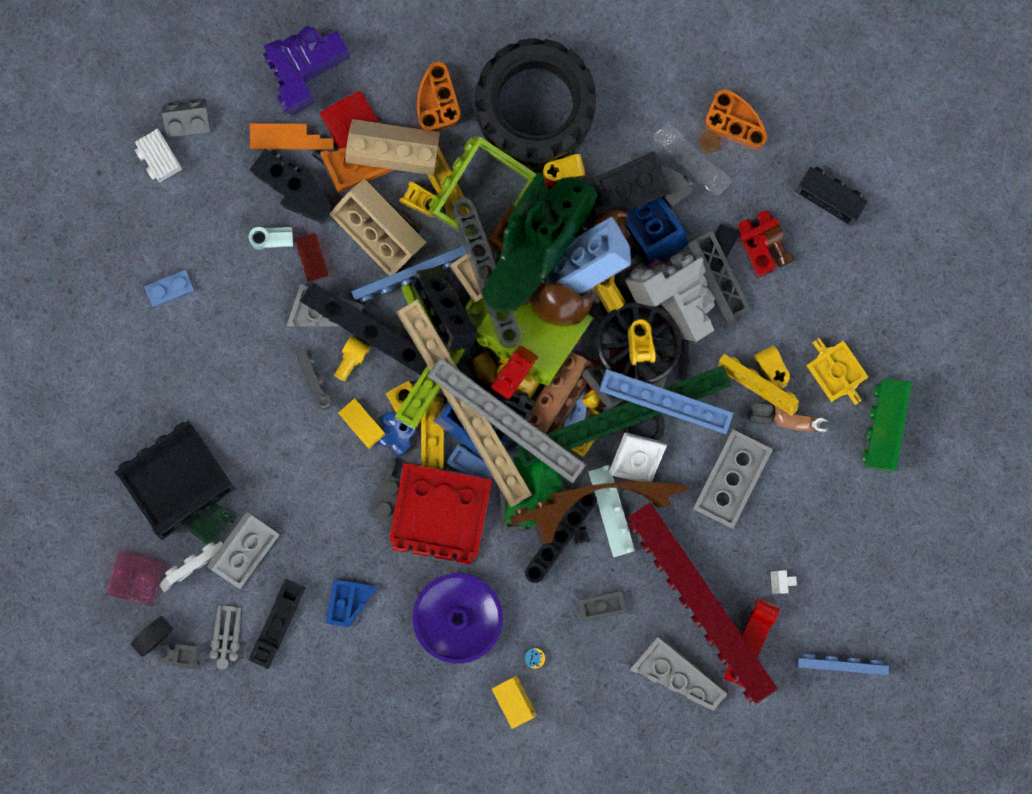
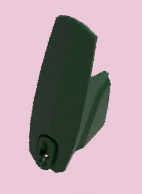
[481,173,597,312]

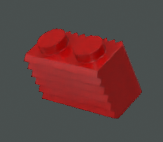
[491,345,538,399]

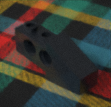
[250,149,333,224]

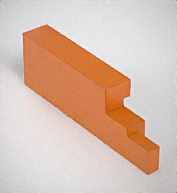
[250,123,334,149]

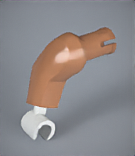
[773,405,829,432]

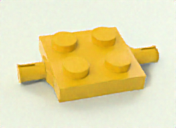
[806,338,868,405]

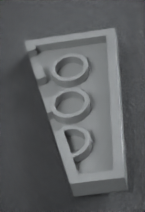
[630,635,728,710]

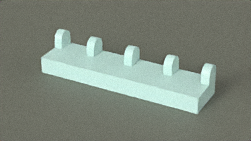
[588,465,635,557]

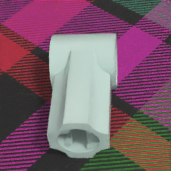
[249,227,293,250]

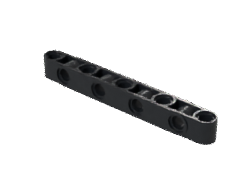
[299,282,481,386]

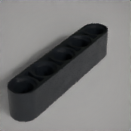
[525,492,597,583]

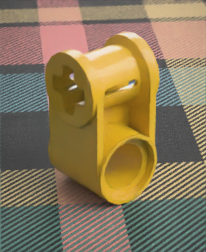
[542,154,586,182]
[399,181,443,218]
[628,320,655,365]
[754,345,790,389]

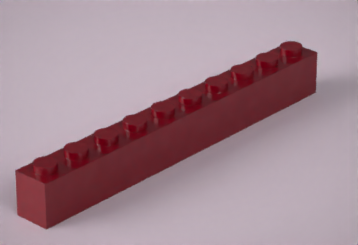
[627,502,779,705]

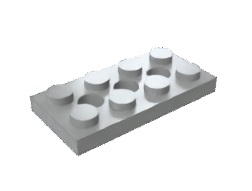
[693,429,773,529]

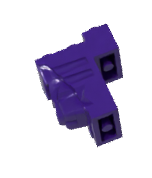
[263,26,350,116]

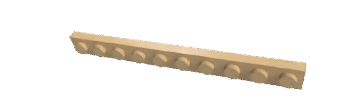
[397,300,532,507]

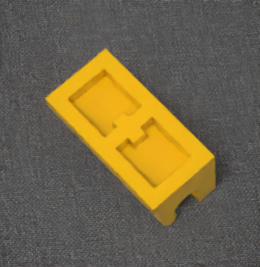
[492,675,537,729]

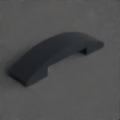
[248,578,306,669]

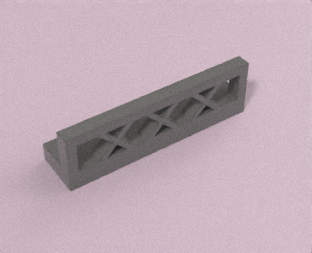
[688,230,751,323]

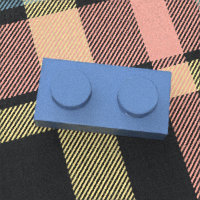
[144,270,194,308]

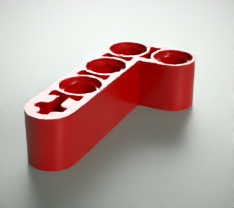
[723,598,781,688]

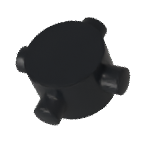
[575,527,591,545]

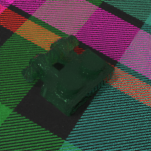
[183,503,232,545]

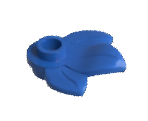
[377,412,416,457]

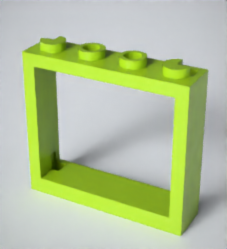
[428,136,536,255]

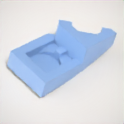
[564,387,589,427]

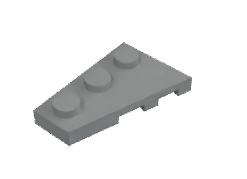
[287,284,364,327]

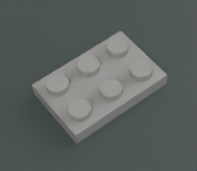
[207,512,280,589]

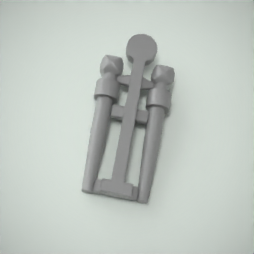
[210,605,241,670]

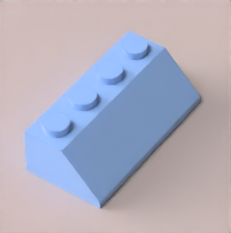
[545,217,631,295]

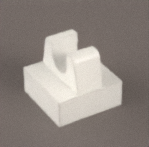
[771,570,797,594]

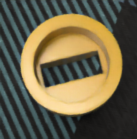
[581,390,601,409]

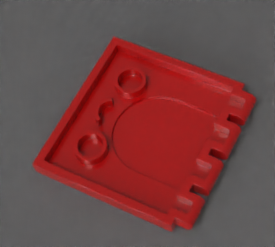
[389,462,492,565]

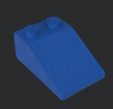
[623,198,688,266]

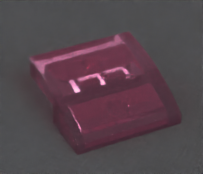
[106,551,164,607]

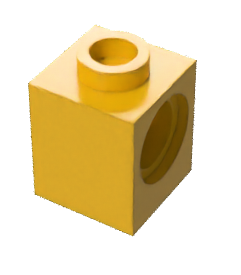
[385,380,416,413]

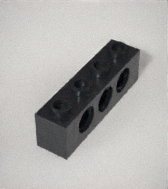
[412,266,477,352]

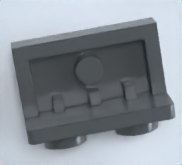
[162,98,210,138]

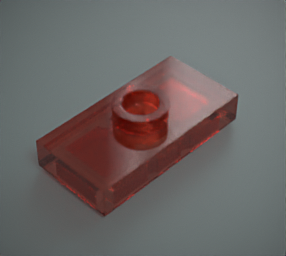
[294,233,329,282]

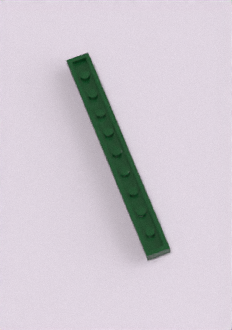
[515,365,731,467]

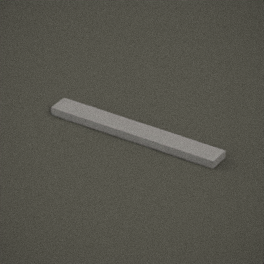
[427,357,586,483]

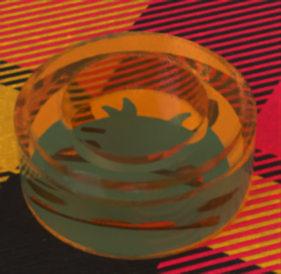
[699,131,721,154]

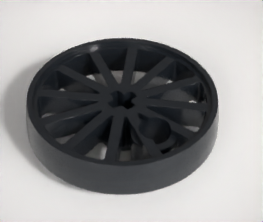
[596,301,681,385]

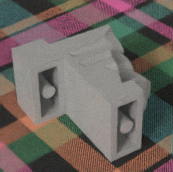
[625,253,715,342]

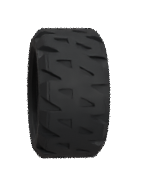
[475,38,596,165]

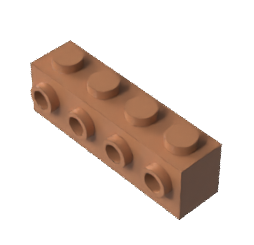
[528,352,595,434]

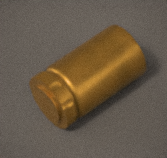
[469,351,498,393]

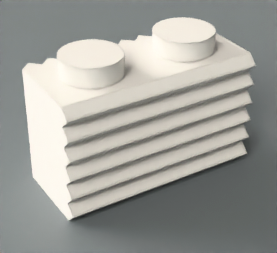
[135,129,182,183]

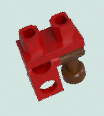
[738,210,795,278]

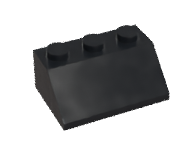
[795,166,868,226]

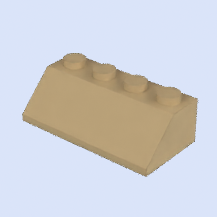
[345,119,440,175]
[329,178,427,276]

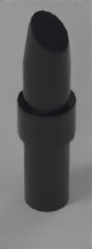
[678,339,690,380]

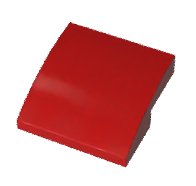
[319,90,379,149]

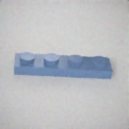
[796,654,889,675]

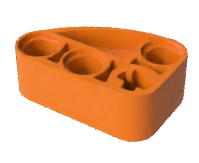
[417,62,461,132]
[705,89,767,150]

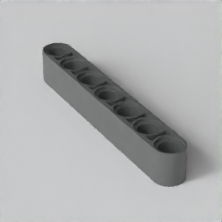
[453,198,520,348]

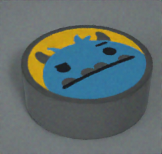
[524,647,546,670]

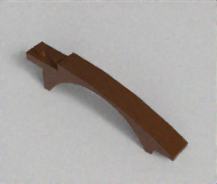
[509,481,688,544]

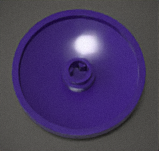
[413,573,503,664]

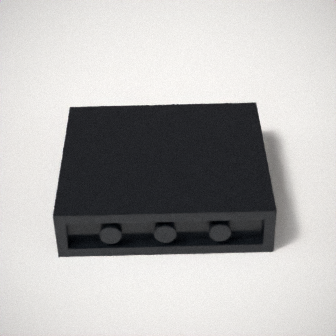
[114,421,235,540]

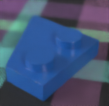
[326,579,377,627]

